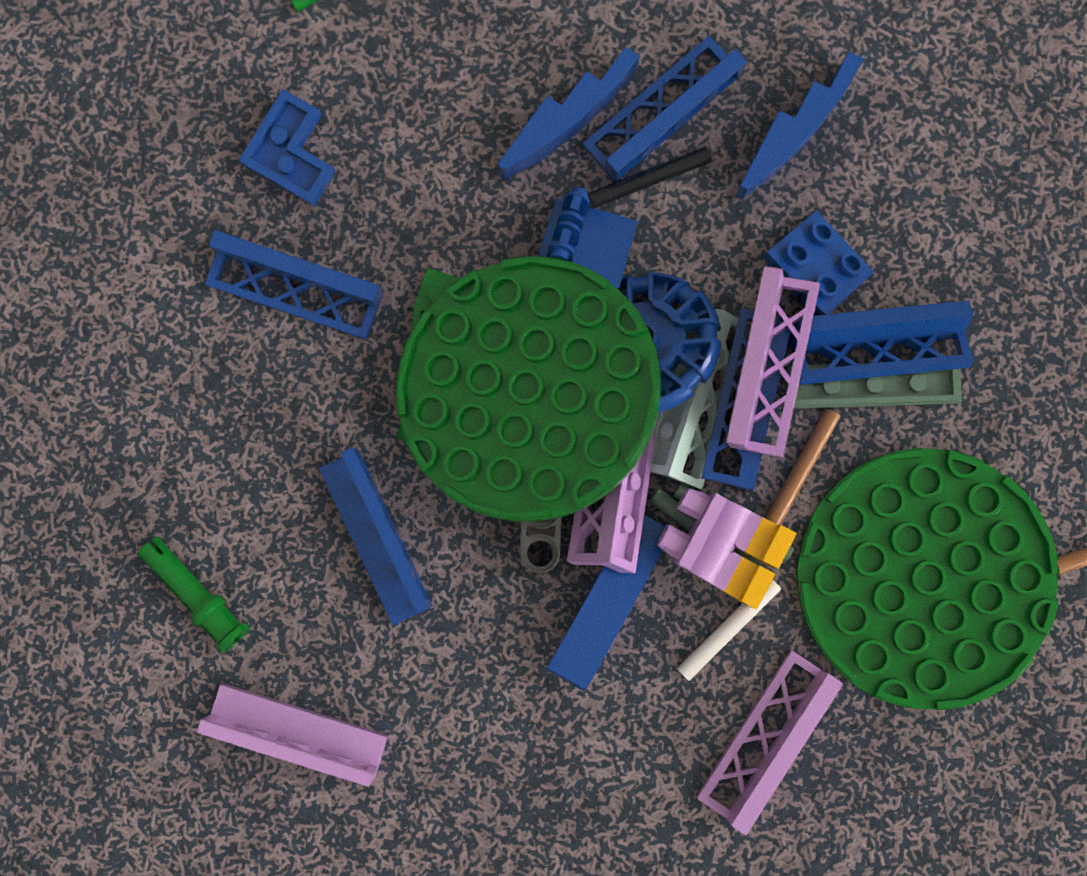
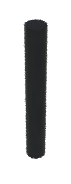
[588,146,712,208]

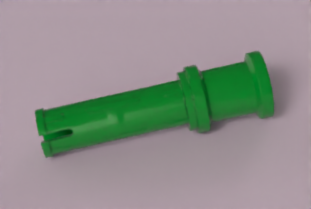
[137,536,251,655]

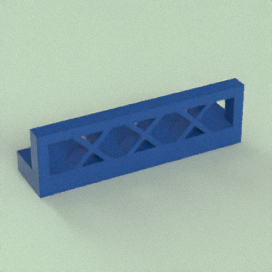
[582,36,747,182]
[205,230,384,340]
[790,300,974,385]
[701,308,790,492]
[319,447,433,625]

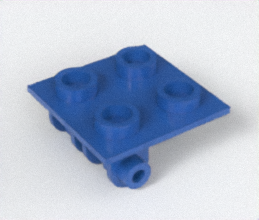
[538,187,638,290]
[763,210,874,315]

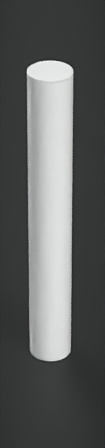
[677,580,781,681]

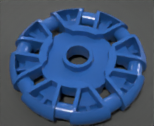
[619,272,722,413]

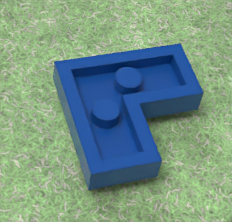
[238,89,336,207]

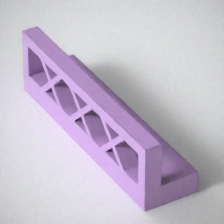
[726,266,820,458]
[567,421,657,573]
[696,650,844,835]
[197,683,389,787]

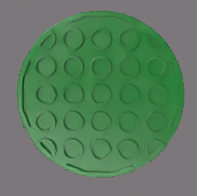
[396,256,661,522]
[796,448,1060,710]

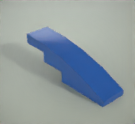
[497,46,640,180]
[735,51,864,200]
[546,515,665,692]

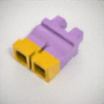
[656,488,797,610]

